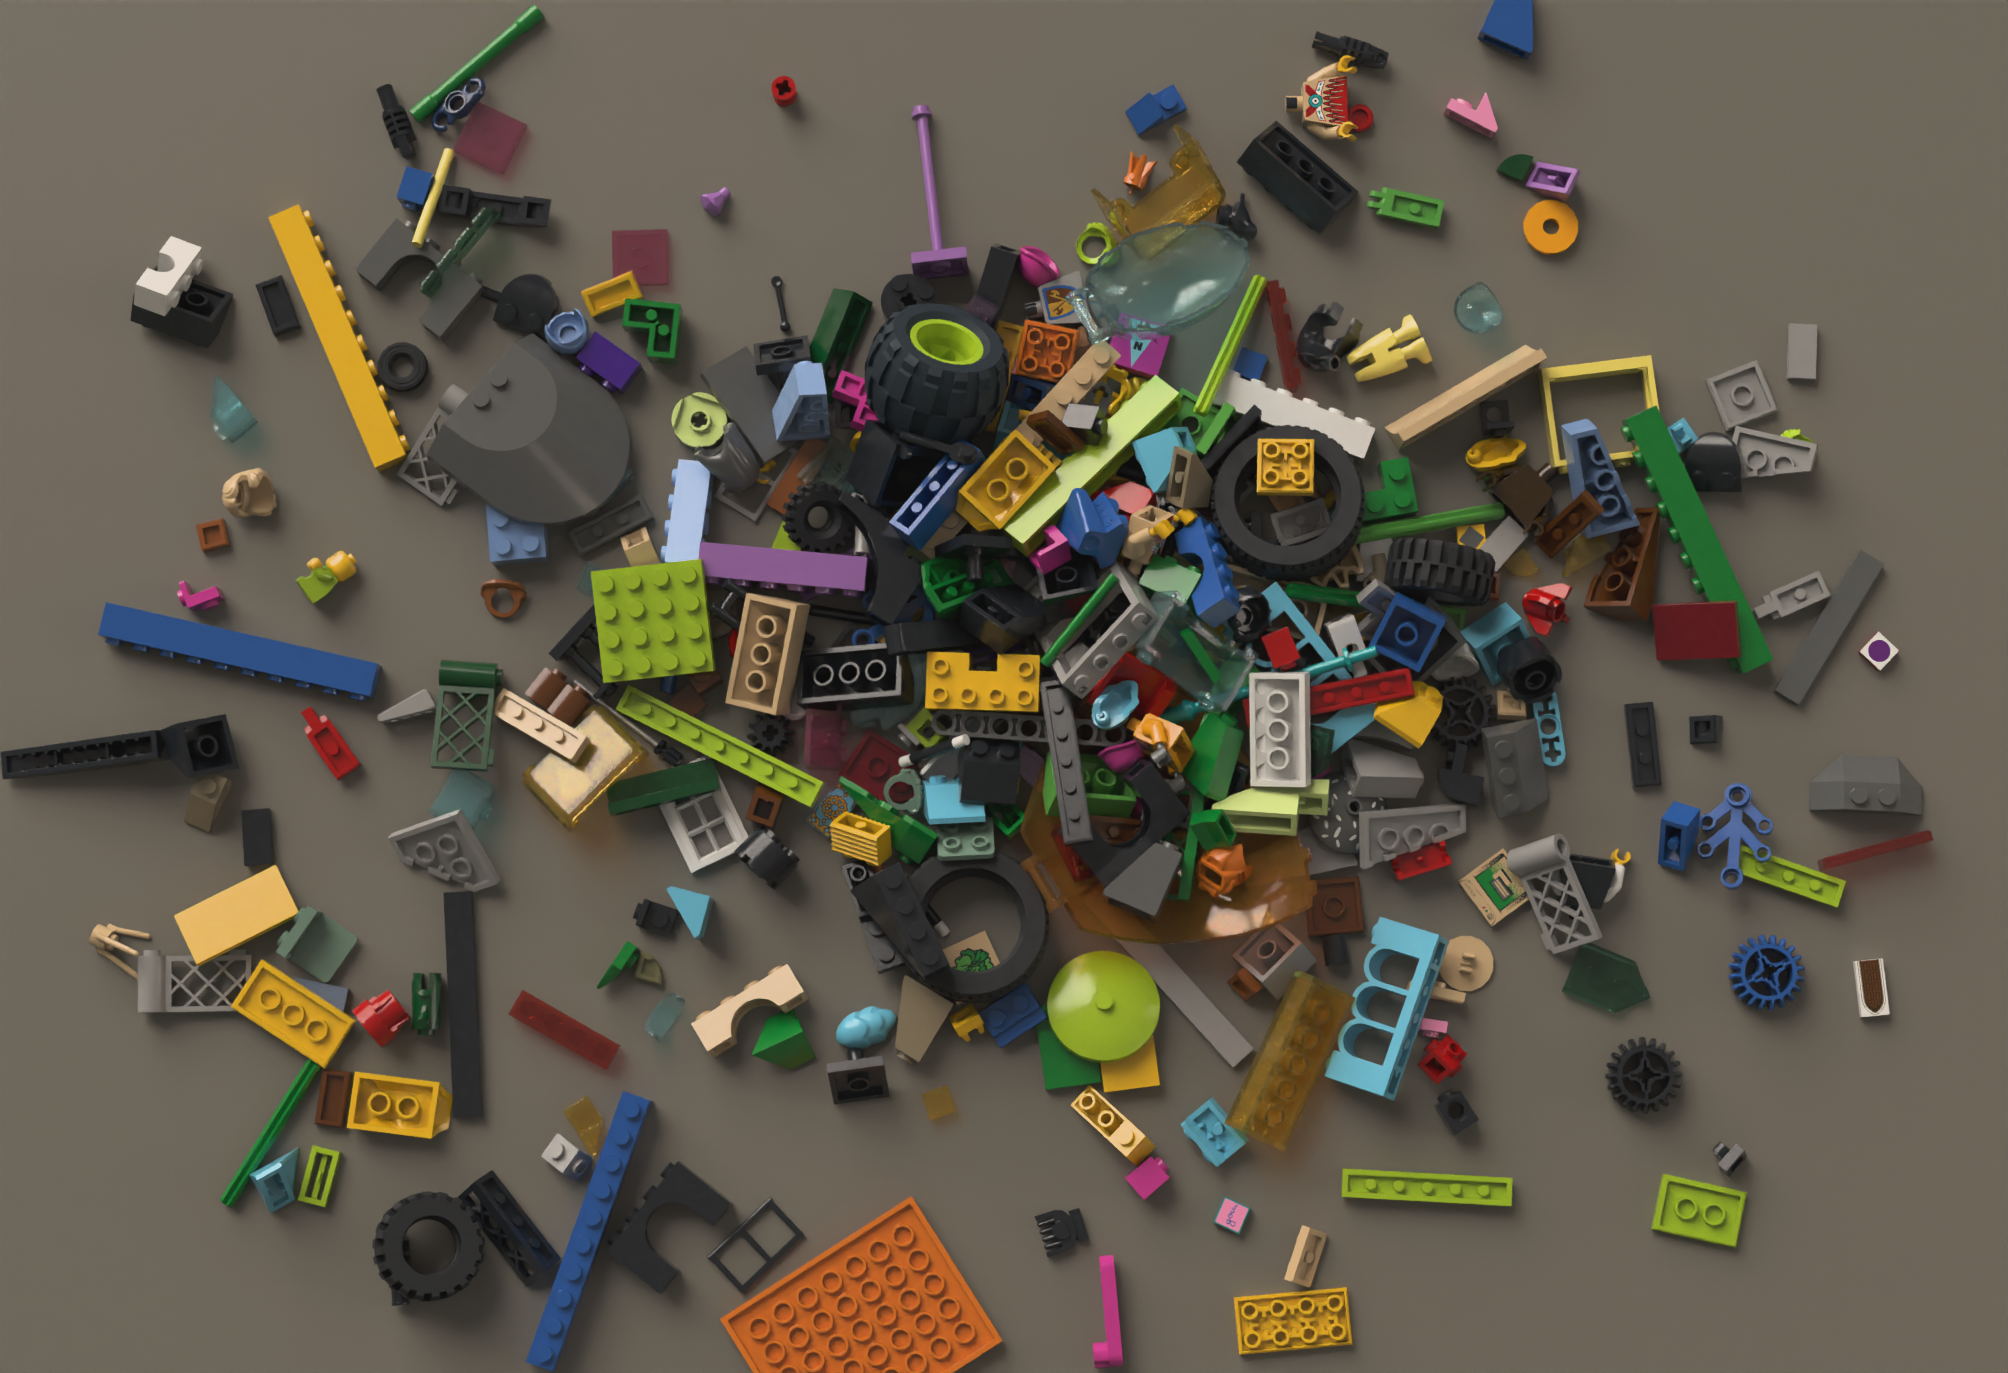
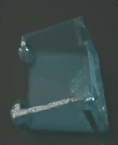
[1134,591,1259,713]

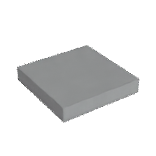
[1704,360,1778,432]

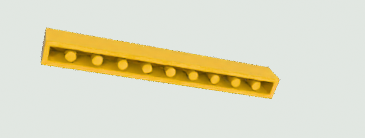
[268,204,411,472]

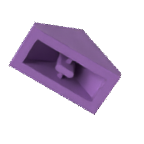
[1526,162,1580,203]

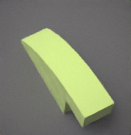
[1211,779,1330,836]

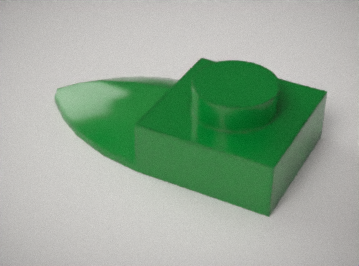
[596,941,639,989]

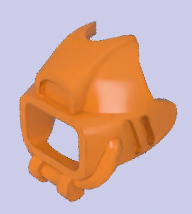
[1195,844,1253,898]

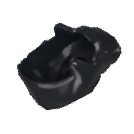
[1227,586,1272,645]

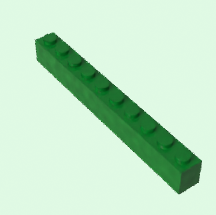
[1620,406,1774,674]

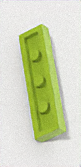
[1739,844,1846,908]

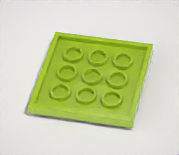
[590,559,716,683]

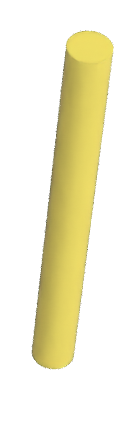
[411,148,455,248]

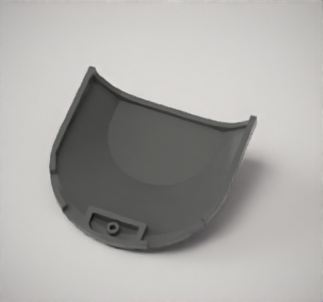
[427,333,630,526]

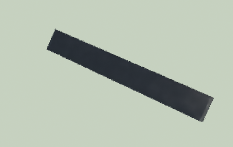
[444,891,483,1118]

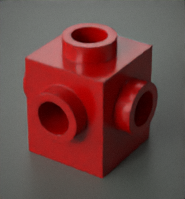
[1417,1034,1467,1085]

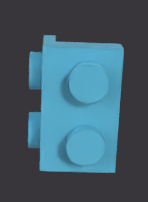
[1181,1097,1249,1167]

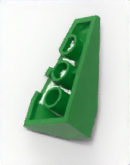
[838,776,938,866]

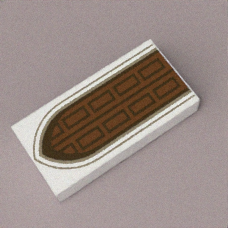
[1853,958,1890,1017]

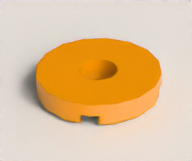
[1523,200,1578,255]

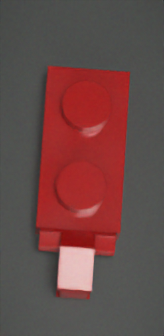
[301,707,362,781]

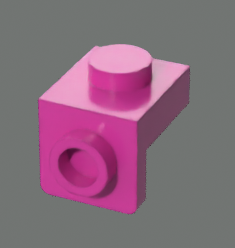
[177,581,225,612]

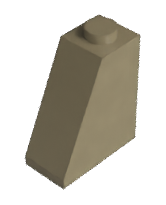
[895,975,954,1064]

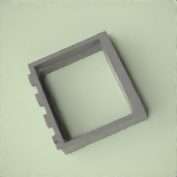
[1037,560,1159,699]

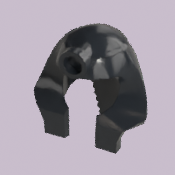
[1296,302,1363,372]

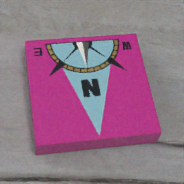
[1109,313,1172,379]

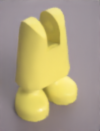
[1346,314,1432,382]

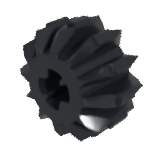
[747,713,795,758]

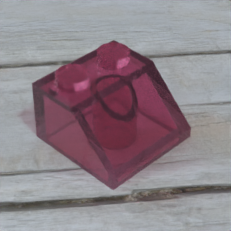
[804,709,847,770]

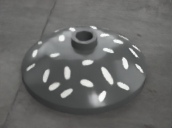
[1306,771,1388,854]

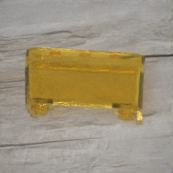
[1090,124,1226,261]

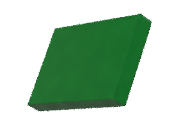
[1037,1004,1101,1090]

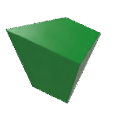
[752,1008,816,1069]

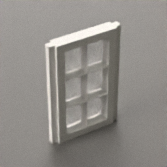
[659,755,748,873]

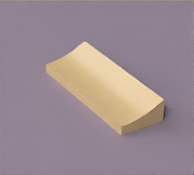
[1384,345,1547,451]

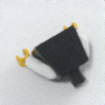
[1546,848,1631,920]

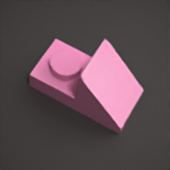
[1444,93,1498,139]

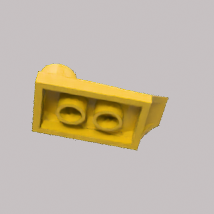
[955,429,1056,532]
[347,1071,453,1139]

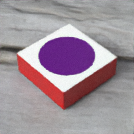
[1858,631,1899,671]

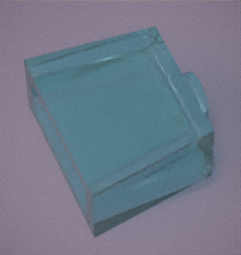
[428,770,496,831]

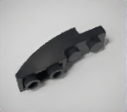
[841,860,905,974]

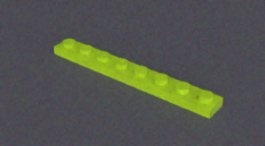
[616,685,825,808]

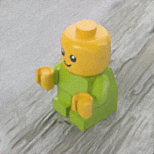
[295,551,357,603]

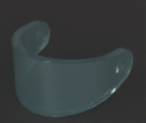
[644,993,686,1041]

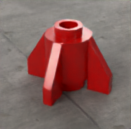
[1522,583,1572,638]

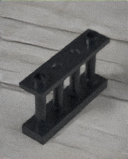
[548,604,618,700]

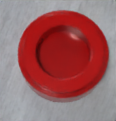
[1348,104,1373,133]

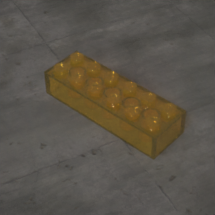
[1224,970,1356,1152]

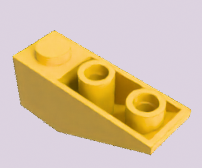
[1071,1085,1156,1167]

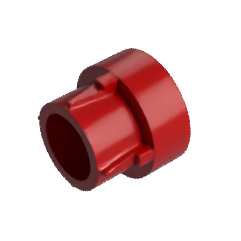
[352,989,411,1048]

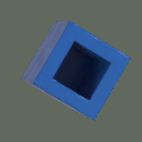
[397,166,434,212]

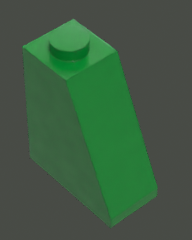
[1181,711,1244,801]

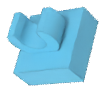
[1667,418,1698,454]

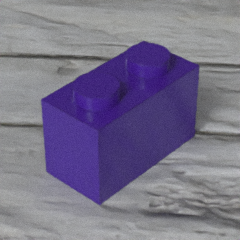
[576,331,642,394]

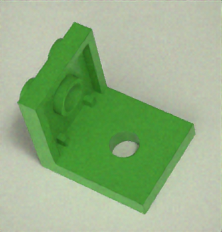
[1158,388,1238,461]

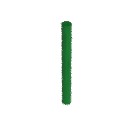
[1040,573,1120,668]

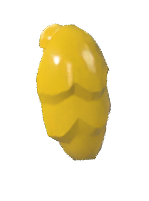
[1466,437,1526,472]

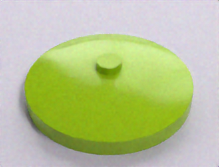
[1047,951,1160,1063]

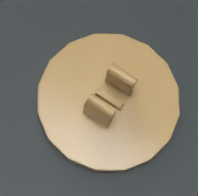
[1439,936,1494,991]

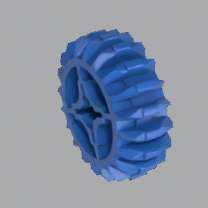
[1728,935,1805,1011]

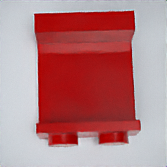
[1088,652,1177,721]

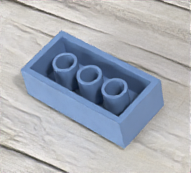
[486,504,550,566]

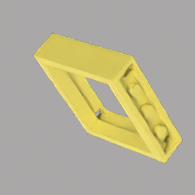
[1538,355,1659,474]

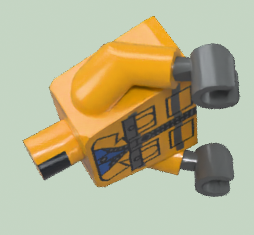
[1126,713,1195,795]

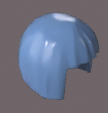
[544,308,590,355]

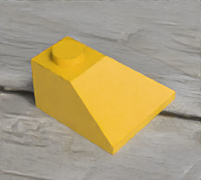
[1373,681,1443,749]

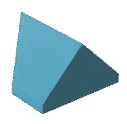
[250,1147,299,1213]

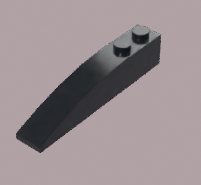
[0,730,170,780]

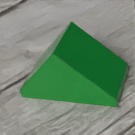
[984,805,1030,841]

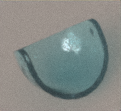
[1454,282,1503,333]

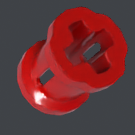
[771,76,797,107]

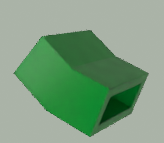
[1190,809,1237,851]

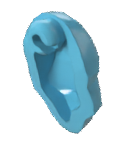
[1092,680,1139,730]
[836,1006,897,1049]

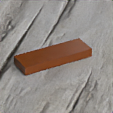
[766,439,833,514]

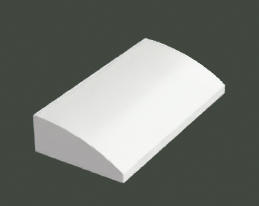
[1249,672,1311,787]

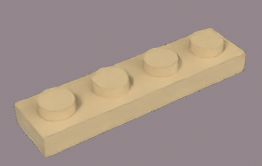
[493,688,591,763]

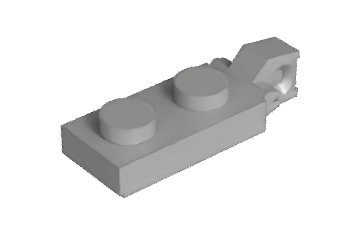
[1751,571,1831,620]

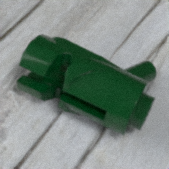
[412,973,442,1036]

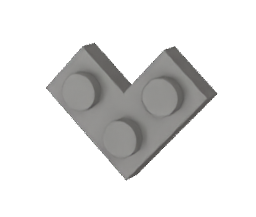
[1356,578,1396,642]

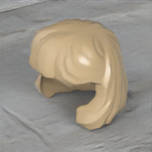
[222,468,277,518]

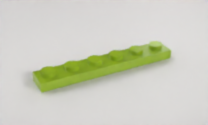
[1341,1168,1513,1206]

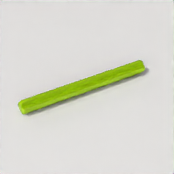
[1193,275,1267,417]

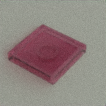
[453,102,527,175]
[612,229,669,286]

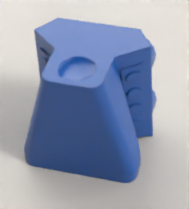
[1056,488,1129,569]

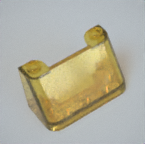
[522,705,650,832]

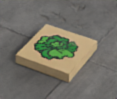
[943,931,1000,1005]

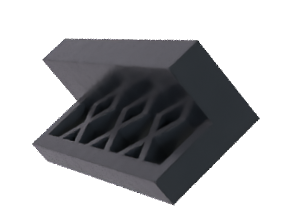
[458,1170,561,1287]

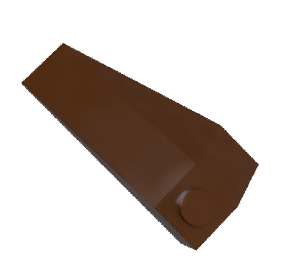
[1584,507,1661,622]

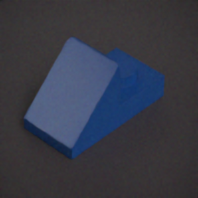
[1125,84,1187,136]

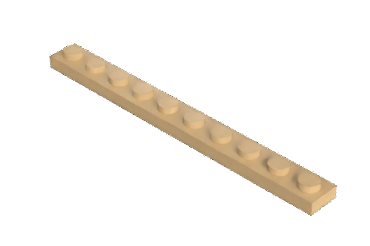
[920,337,1121,560]

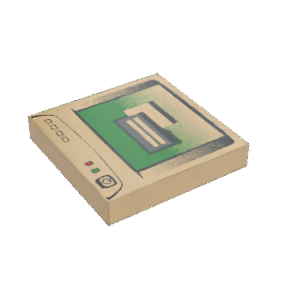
[1458,848,1529,927]

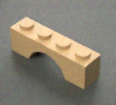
[691,964,809,1058]

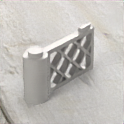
[396,384,468,506]
[1507,833,1603,954]
[137,949,252,1013]

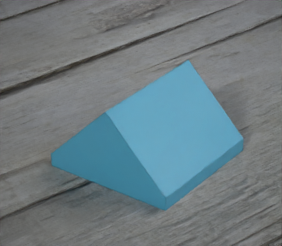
[666,886,714,940]

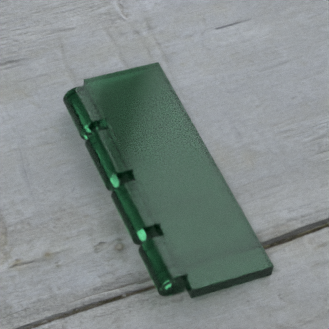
[420,206,501,298]

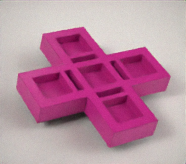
[832,370,878,432]

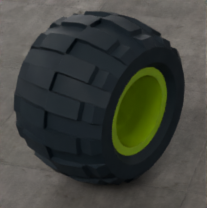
[865,303,1009,445]

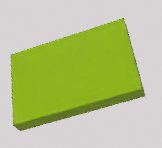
[1651,1174,1747,1248]

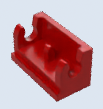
[1389,841,1452,882]

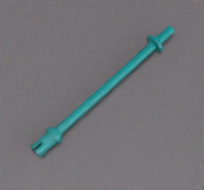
[1160,645,1378,724]

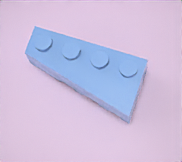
[772,361,830,441]
[661,459,714,563]

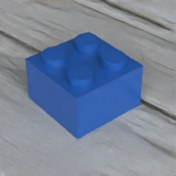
[1368,591,1447,672]

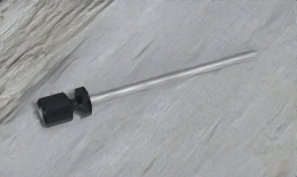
[573,679,683,767]

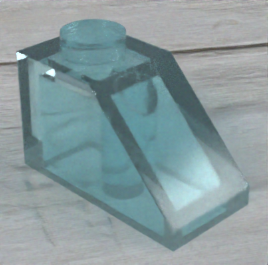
[210,376,258,443]

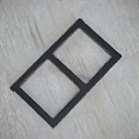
[707,1197,804,1293]

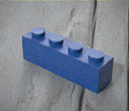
[889,439,986,551]

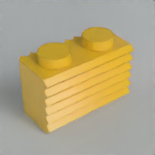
[830,811,892,866]

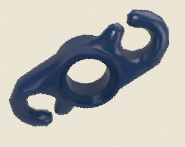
[431,77,486,132]

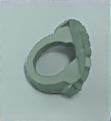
[883,768,924,815]

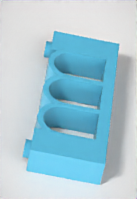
[1222,582,1375,756]
[1324,917,1449,1101]

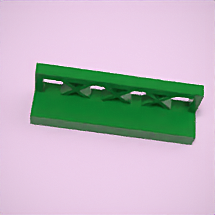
[1165,787,1206,904]

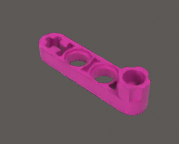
[1093,1255,1123,1369]

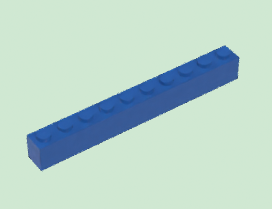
[98,602,382,702]
[526,1091,652,1371]

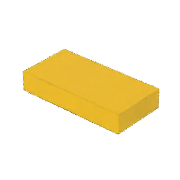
[581,271,643,318]

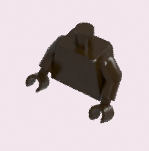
[1476,463,1558,542]

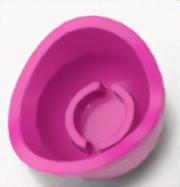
[1017,246,1060,287]
[1097,735,1145,773]

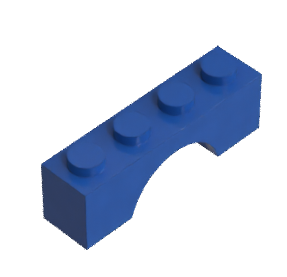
[1174,517,1241,628]

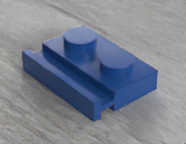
[979,983,1048,1048]

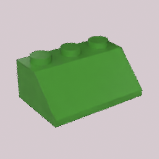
[1043,751,1137,818]

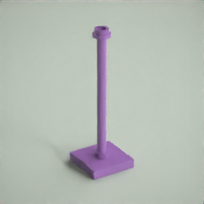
[911,105,968,280]

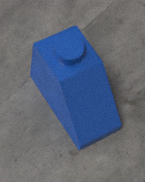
[1658,801,1701,872]

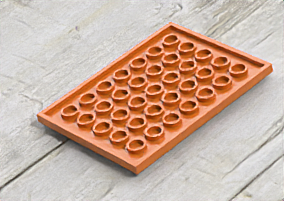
[720,1196,1003,1373]

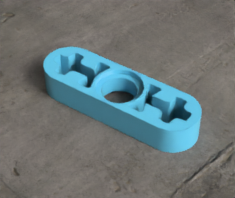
[1531,691,1566,767]

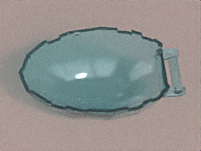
[1065,221,1250,344]

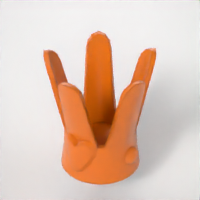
[1123,151,1158,195]

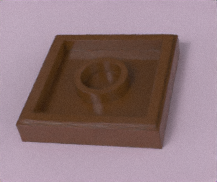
[1303,876,1365,937]

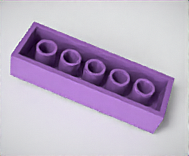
[698,542,872,598]

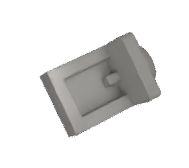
[541,1133,592,1181]

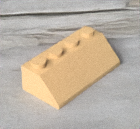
[725,593,810,715]

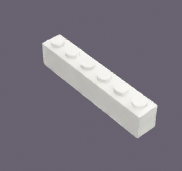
[1212,369,1375,463]

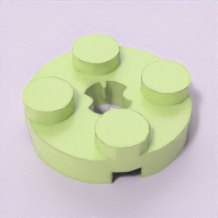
[671,392,728,448]

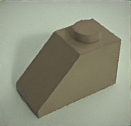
[1165,446,1213,508]
[184,774,233,833]

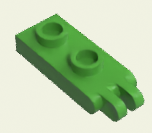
[1367,188,1445,229]

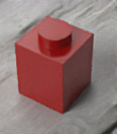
[1260,626,1301,672]

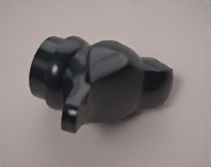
[1216,193,1257,243]

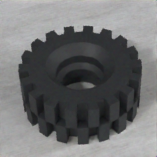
[782,481,855,553]

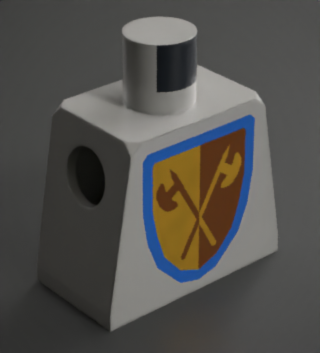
[1024,271,1091,328]

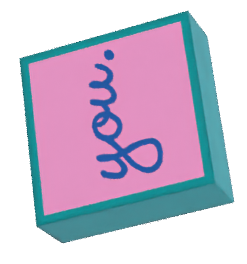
[1213,1196,1250,1234]

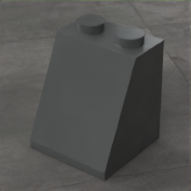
[1103,841,1183,923]

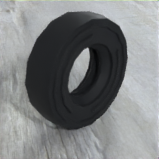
[378,342,428,392]

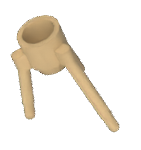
[89,923,151,980]

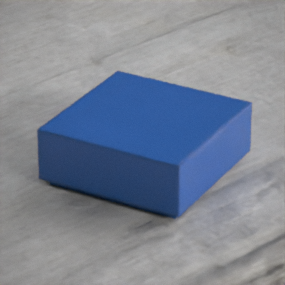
[1233,347,1268,381]

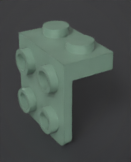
[937,817,995,861]
[276,905,358,983]

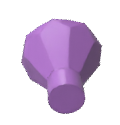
[700,187,731,217]

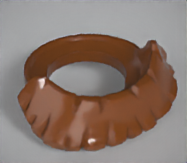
[480,579,527,618]

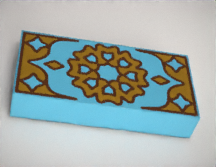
[806,782,857,839]

